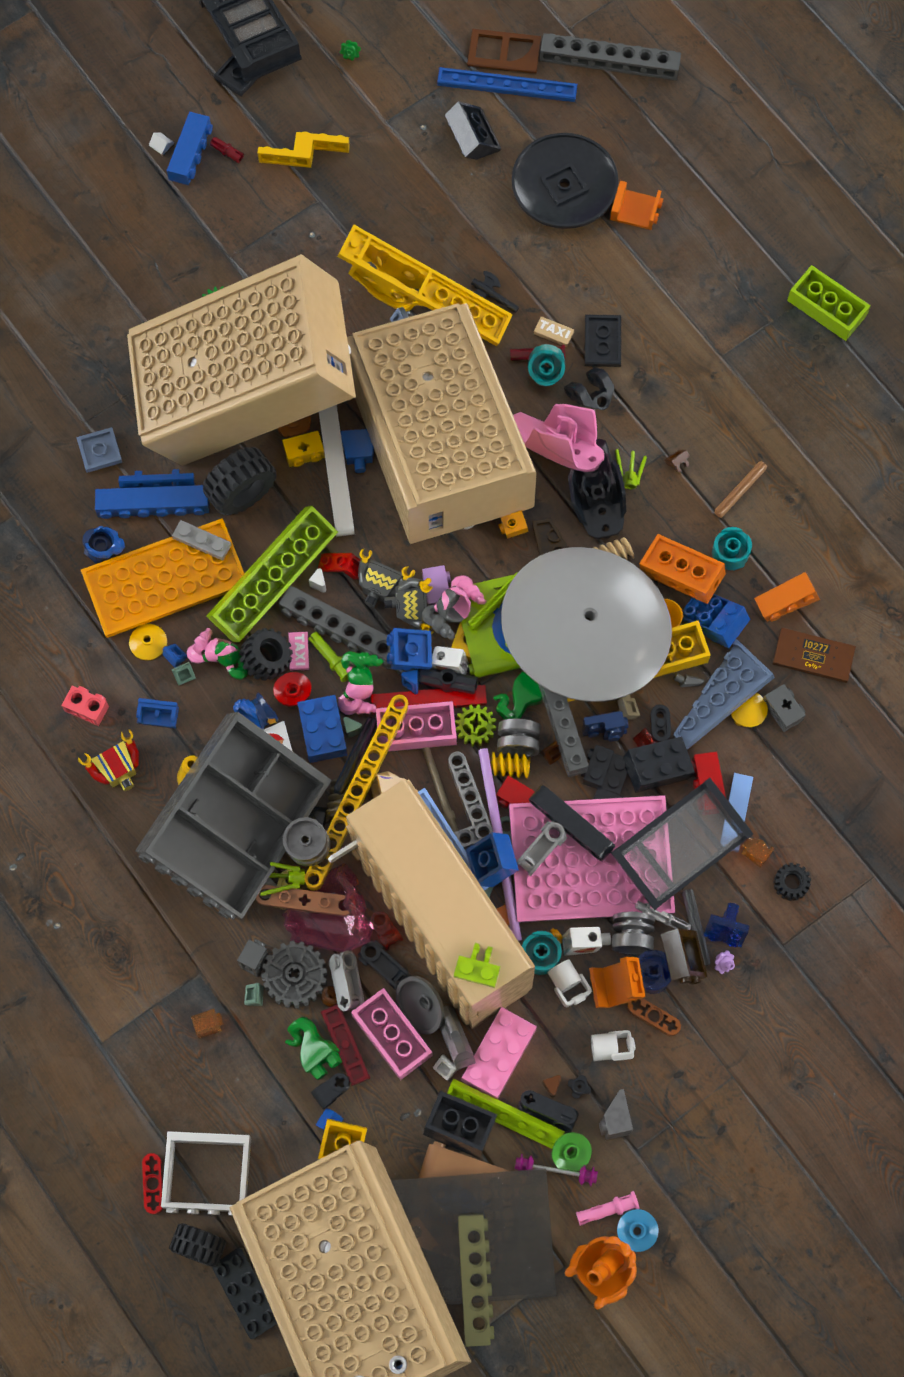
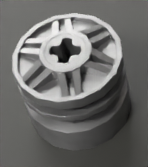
[612,911,655,954]

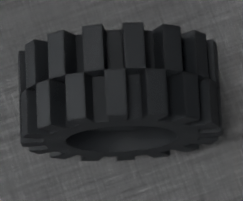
[773,863,811,901]

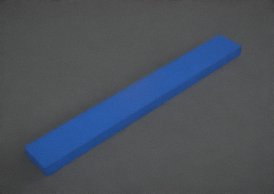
[437,67,578,102]

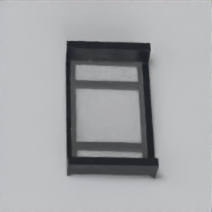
[611,778,753,910]

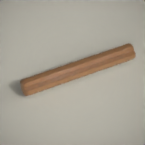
[714,461,767,518]

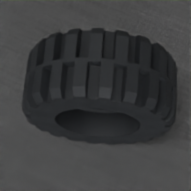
[203,447,276,516]

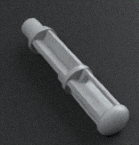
[635,901,691,930]

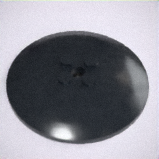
[512,133,618,229]

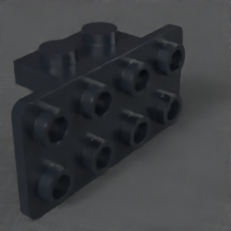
[212,1247,277,1339]

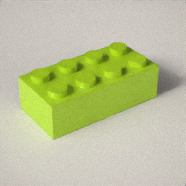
[787,265,871,341]

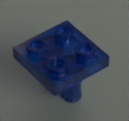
[704,903,750,947]

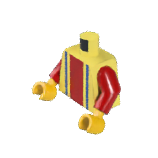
[78,729,139,791]

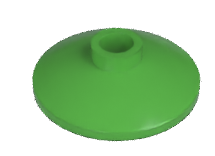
[552,1132,592,1172]

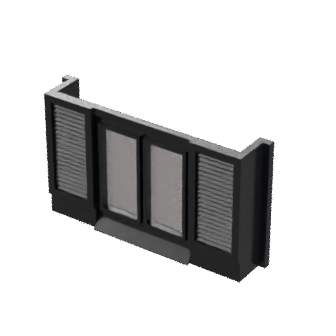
[199,0,302,83]

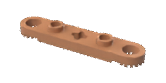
[255,885,354,916]

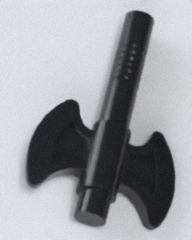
[471,271,519,313]

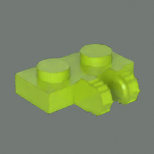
[454,943,500,988]

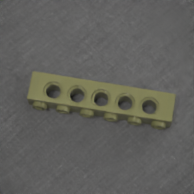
[458,1213,494,1347]

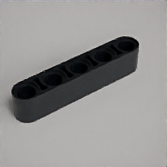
[528,784,615,862]

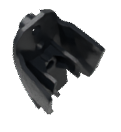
[568,439,627,539]

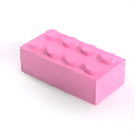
[376,701,457,751]
[351,988,433,1080]
[462,1007,537,1099]

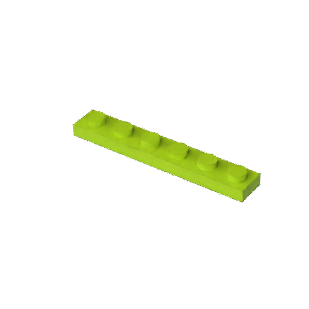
[447,1079,565,1149]

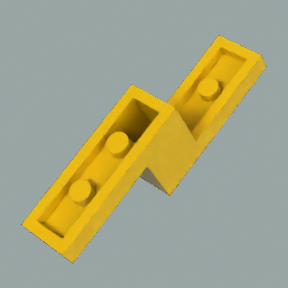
[257,132,350,168]

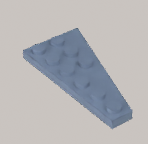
[673,639,775,750]

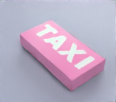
[289,632,309,671]

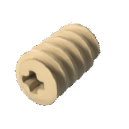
[593,537,634,560]

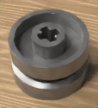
[497,719,541,757]
[283,817,330,866]

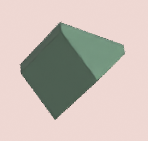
[172,662,196,686]
[343,717,362,739]
[244,983,264,1006]

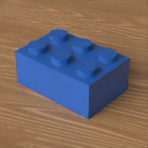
[297,695,347,763]

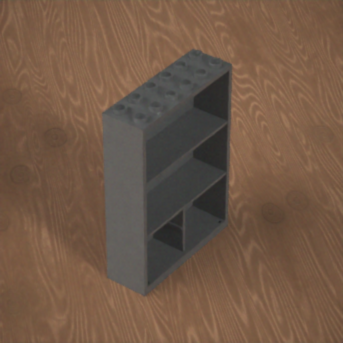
[135,712,332,920]

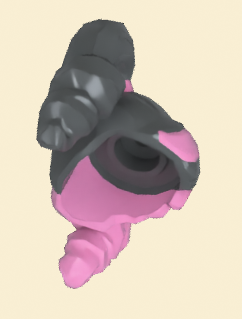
[422,575,486,640]

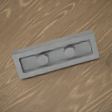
[172,520,231,561]

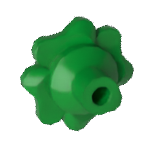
[340,40,361,61]

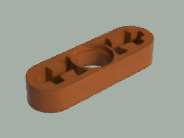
[627,998,681,1036]

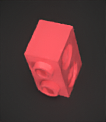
[61,686,109,726]

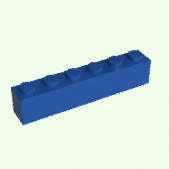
[95,485,210,519]

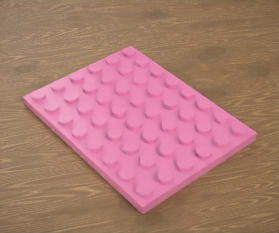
[509,796,675,922]

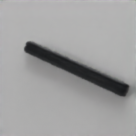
[333,717,377,795]

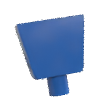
[340,429,374,473]

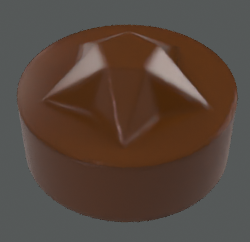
[321,986,338,1007]

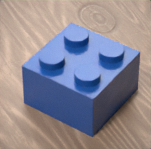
[466,832,519,887]

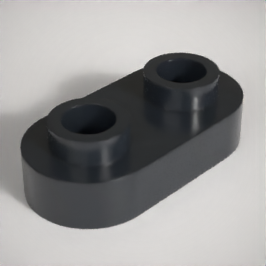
[650,704,671,742]

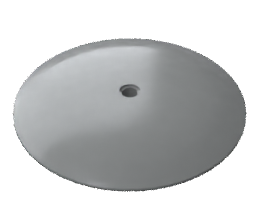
[501,547,672,702]

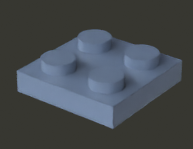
[76,427,123,473]

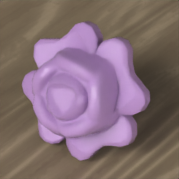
[715,950,735,974]

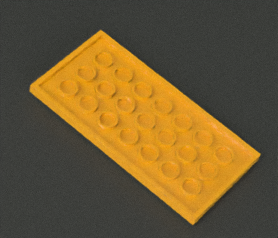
[81,518,245,638]

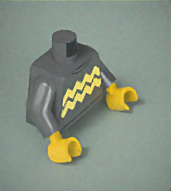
[358,548,415,608]
[384,577,433,634]

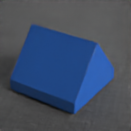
[163,644,187,668]
[401,670,419,694]
[316,1108,344,1130]

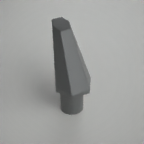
[673,673,705,687]

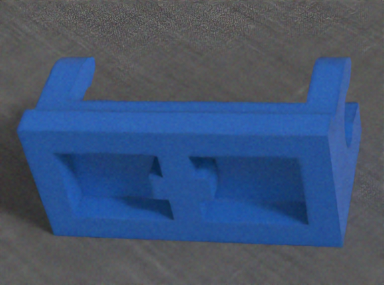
[136,698,179,728]

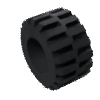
[239,628,293,681]
[169,1223,227,1267]

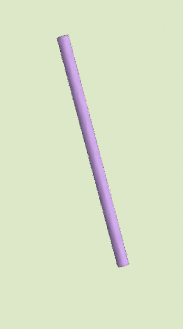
[478,748,522,941]

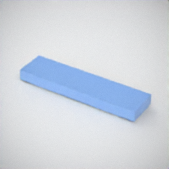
[720,773,753,852]

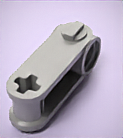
[517,821,568,877]
[329,950,364,1011]

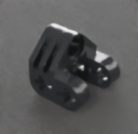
[564,367,615,410]

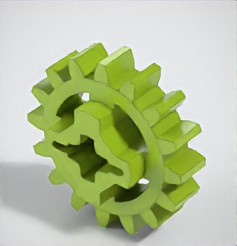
[455,704,496,747]

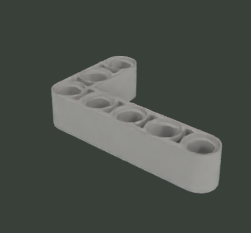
[448,752,493,851]

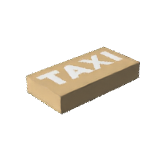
[534,317,574,347]

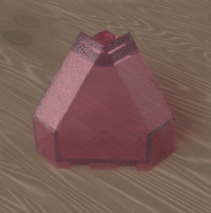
[282,863,373,952]

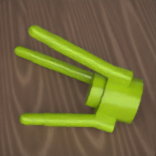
[615,449,647,489]
[260,862,305,896]

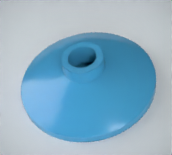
[617,1209,659,1252]

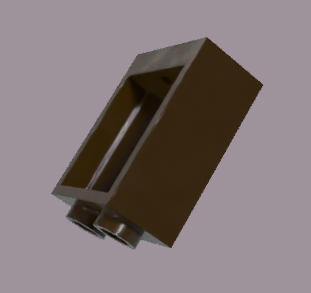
[661,928,707,985]

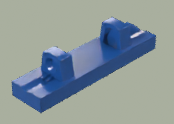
[119,469,195,488]

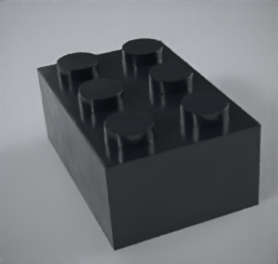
[623,736,695,793]
[423,1091,497,1159]

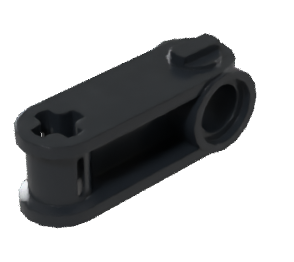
[357,940,412,990]
[518,1090,579,1134]

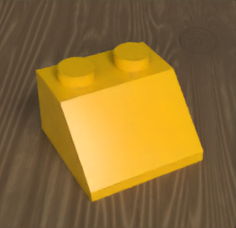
[318,1119,367,1159]

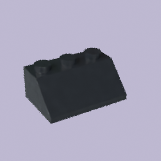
[445,101,501,160]

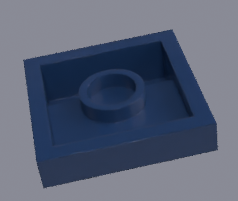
[582,711,628,741]

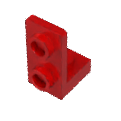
[318,553,360,580]

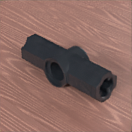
[418,668,478,694]

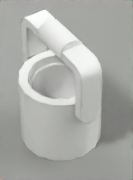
[548,959,592,1007]
[591,1030,636,1061]

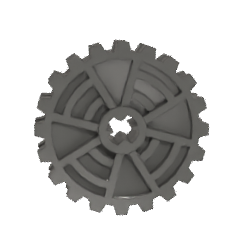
[262,941,327,1009]

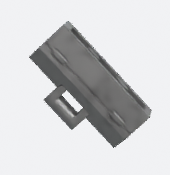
[439,1006,476,1070]

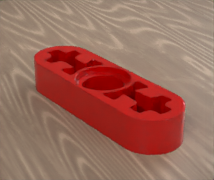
[142,1153,163,1215]

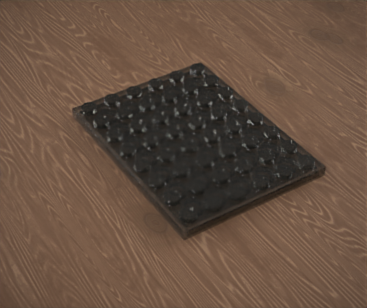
[391,1168,556,1305]

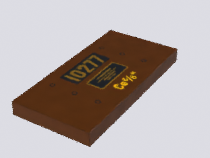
[773,628,856,683]

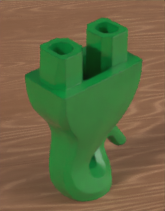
[493,671,544,720]
[285,1017,342,1080]

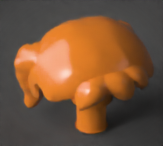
[565,1236,637,1310]

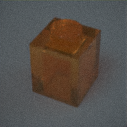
[191,1009,224,1039]

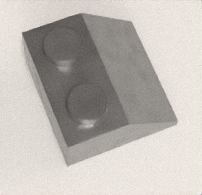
[599,1089,633,1140]

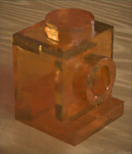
[742,837,775,868]

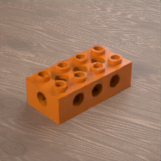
[639,534,726,604]

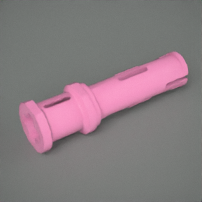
[576,1191,640,1226]

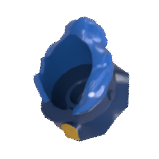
[82,526,125,563]
[233,692,279,730]

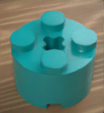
[528,344,565,386]
[712,527,752,570]
[522,931,562,975]

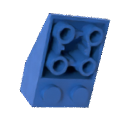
[682,594,750,648]

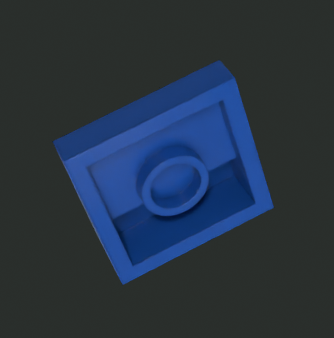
[386,628,432,671]

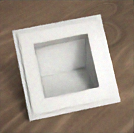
[149,133,174,155]
[309,568,326,593]
[433,1054,458,1081]

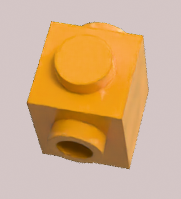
[499,510,529,539]

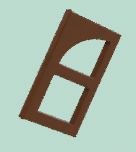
[467,29,541,74]

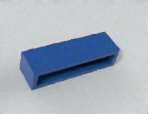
[167,111,213,185]

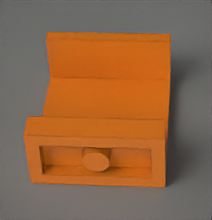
[610,181,663,230]
[589,957,645,1008]

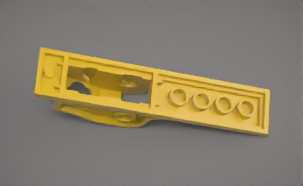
[337,225,513,346]

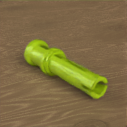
[308,632,348,682]

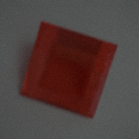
[633,728,655,747]

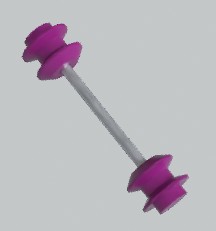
[515,1154,598,1187]

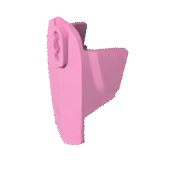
[513,404,604,472]

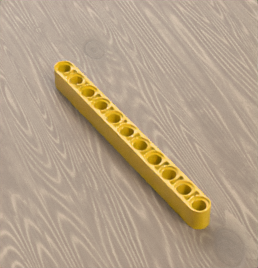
[305,695,408,891]

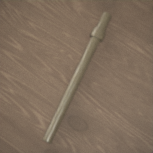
[422,747,458,832]

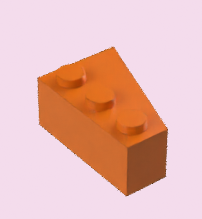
[754,572,820,622]

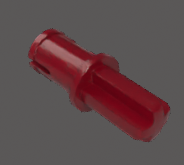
[210,137,244,163]

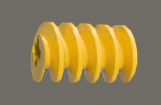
[491,752,531,778]

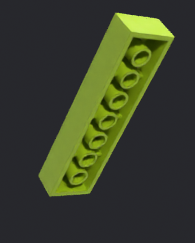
[206,506,338,642]

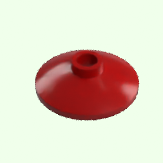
[273,672,312,706]

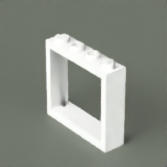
[161,1131,251,1216]

